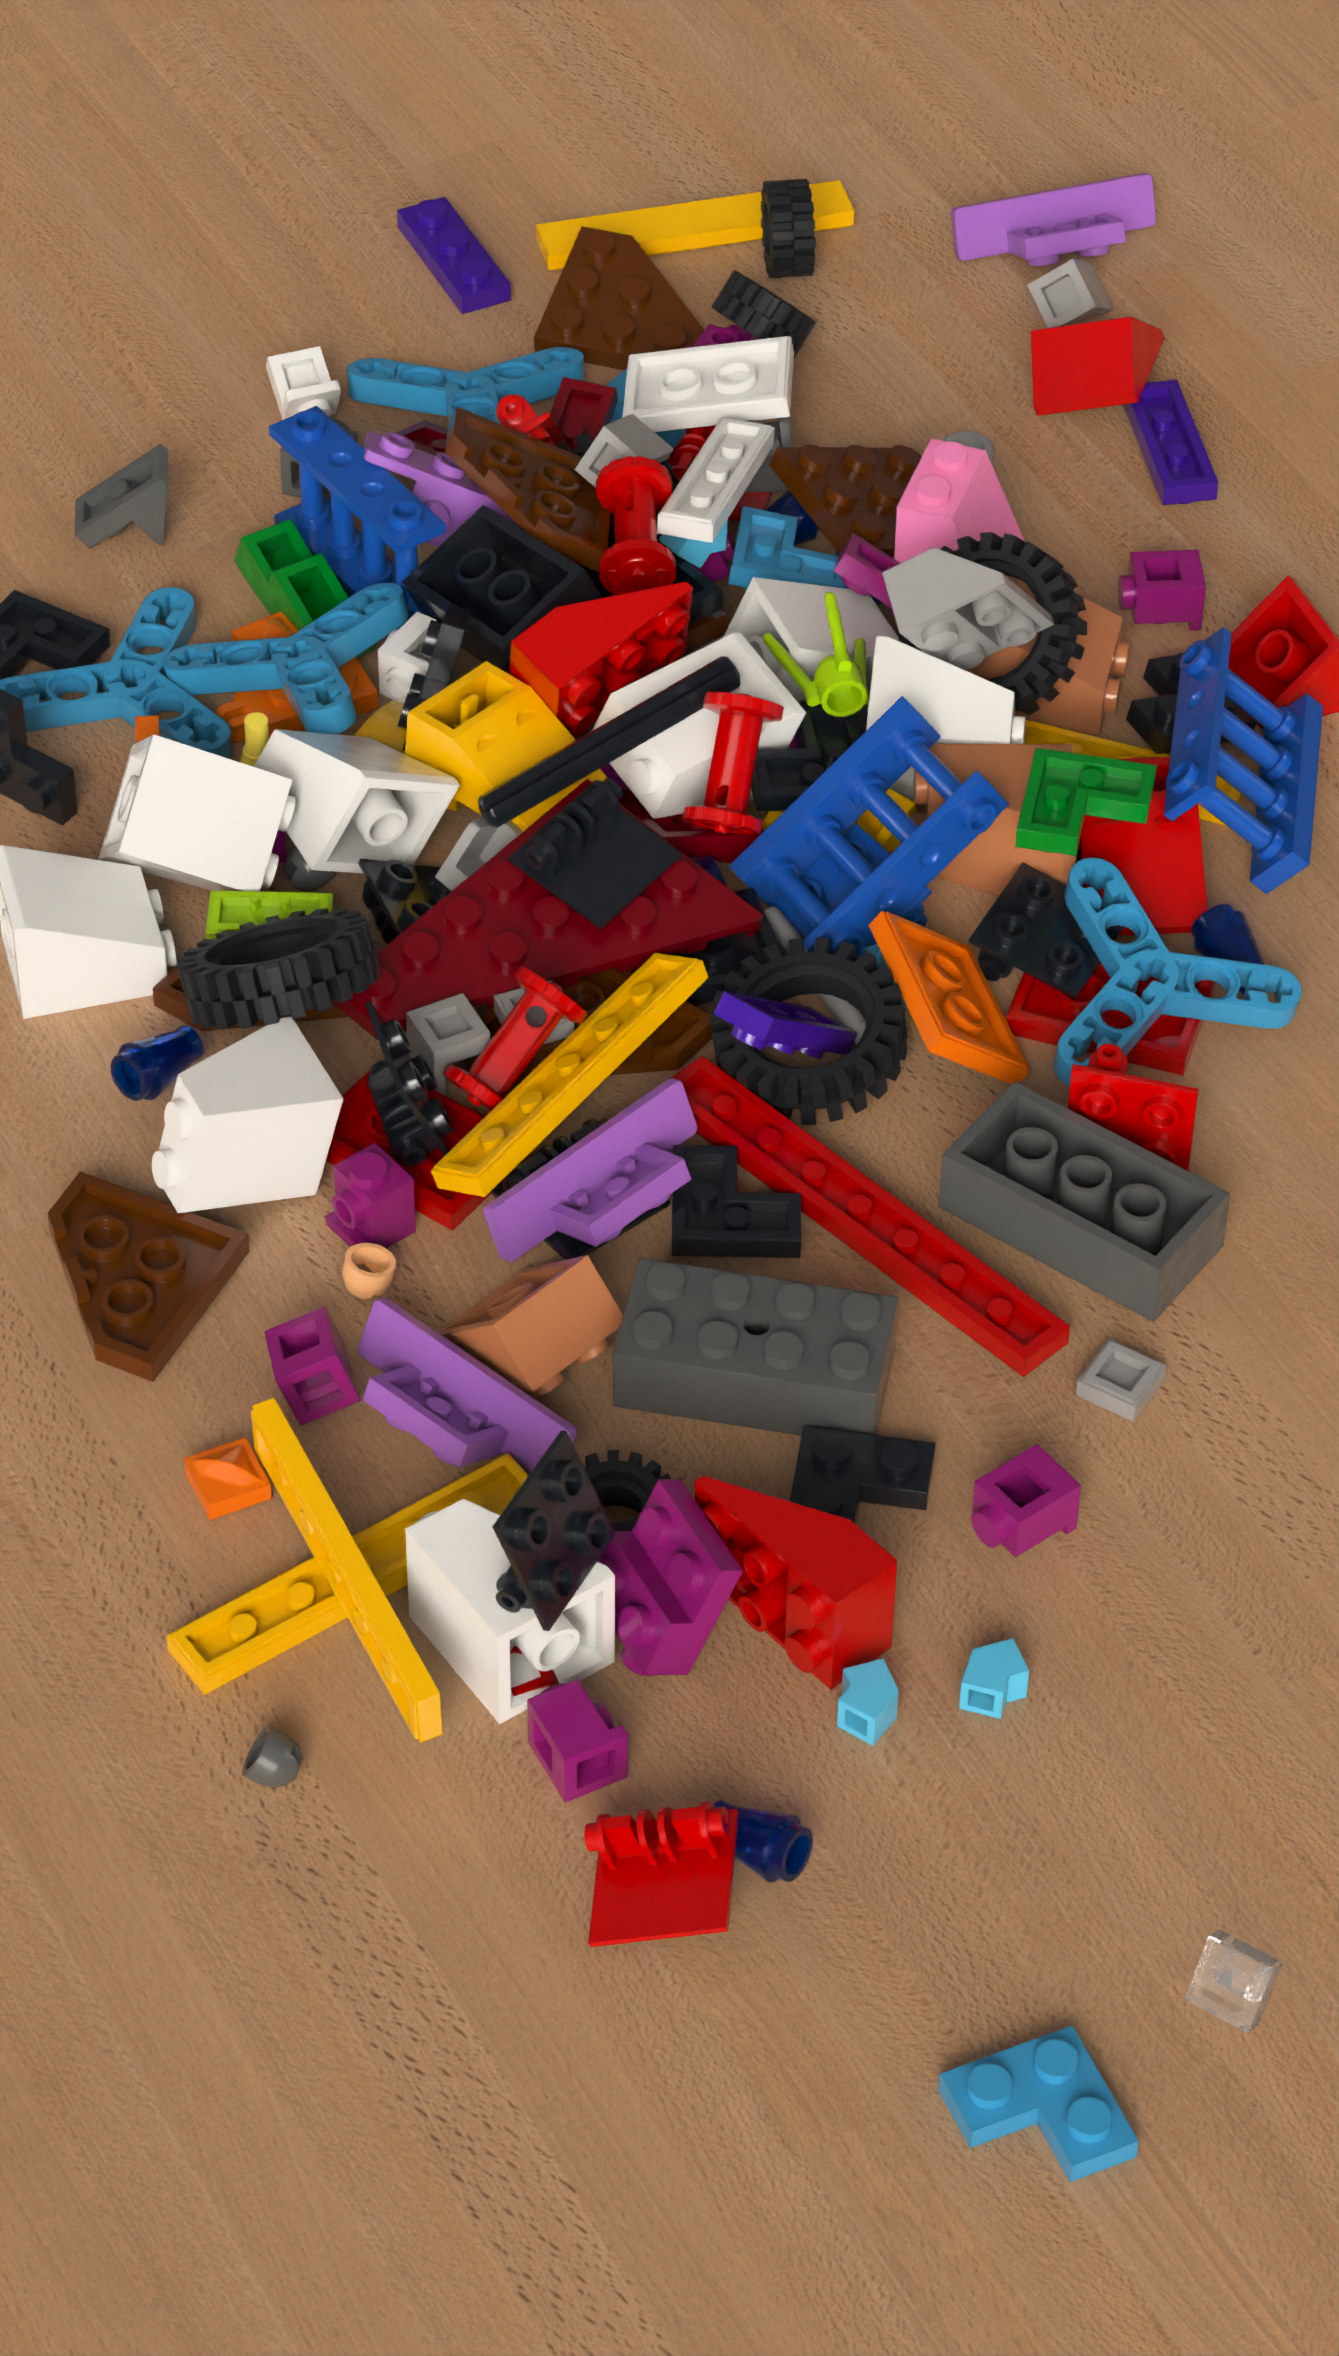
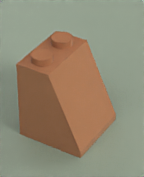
[966,576,1131,736]
[912,744,1076,896]

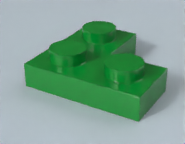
[1015,748,1157,856]

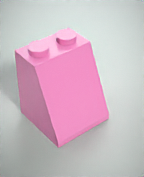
[894,438,1025,563]

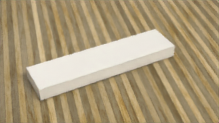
[657,418,775,543]

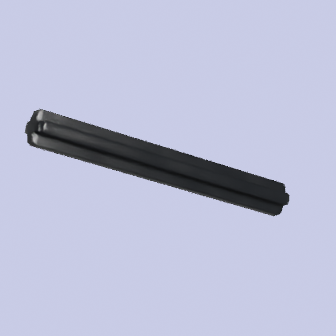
[478,656,741,828]

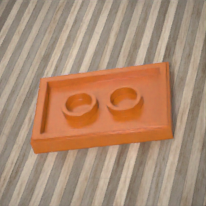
[868,911,1030,1085]

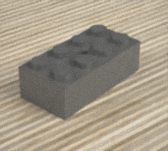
[939,1081,1230,1322]
[613,1258,898,1436]

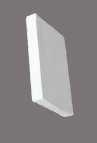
[622,336,794,432]

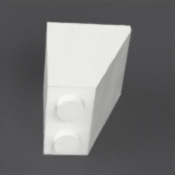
[723,577,899,712]
[592,632,806,819]
[866,636,1026,802]
[254,729,460,873]
[98,735,296,891]
[0,845,177,1019]
[152,1017,343,1213]
[405,1499,615,1724]

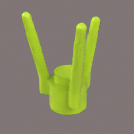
[762,592,870,717]

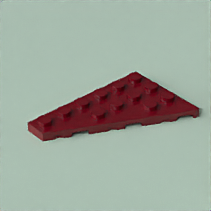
[333,779,763,1040]

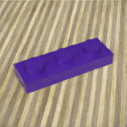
[397,197,511,314]
[1123,380,1218,505]
[714,991,857,1059]

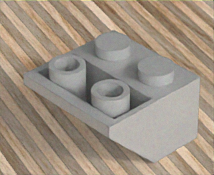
[882,547,1054,671]

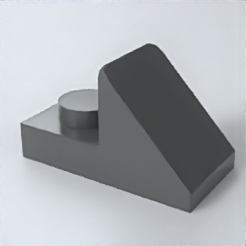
[75,444,168,549]

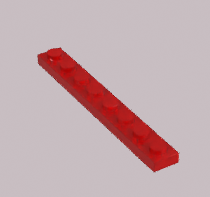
[671,1056,1070,1377]

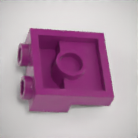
[597,1479,743,1676]

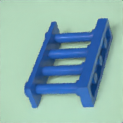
[269,405,446,638]
[1164,627,1323,894]
[729,696,1009,957]

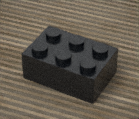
[402,505,602,674]

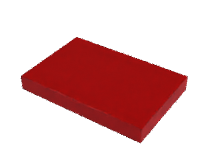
[1005,963,1215,1076]
[326,1071,530,1231]

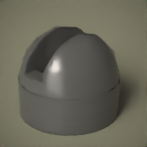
[283,846,336,892]
[242,1725,302,1788]

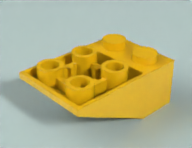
[405,661,607,832]

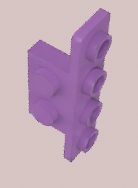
[951,173,1156,266]
[364,431,521,547]
[483,1078,697,1262]
[358,1298,577,1474]

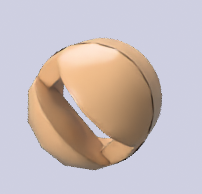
[342,1243,396,1300]

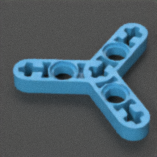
[347,347,584,425]
[162,583,409,734]
[0,587,232,759]
[1053,858,1302,1087]

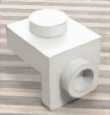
[266,346,341,420]
[378,612,436,703]

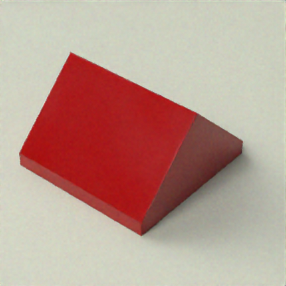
[1031,317,1165,416]
[1228,575,1339,729]

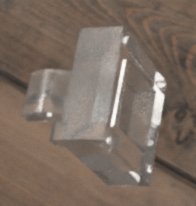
[1184,1929,1283,2033]

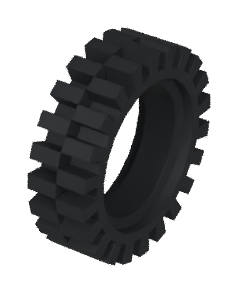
[898,532,1087,716]
[177,908,380,1029]
[710,937,907,1125]

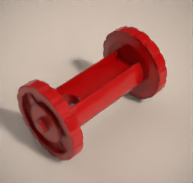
[596,456,676,595]
[682,692,784,836]
[442,966,588,1112]

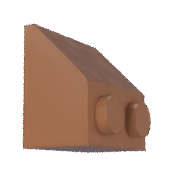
[438,1255,624,1399]

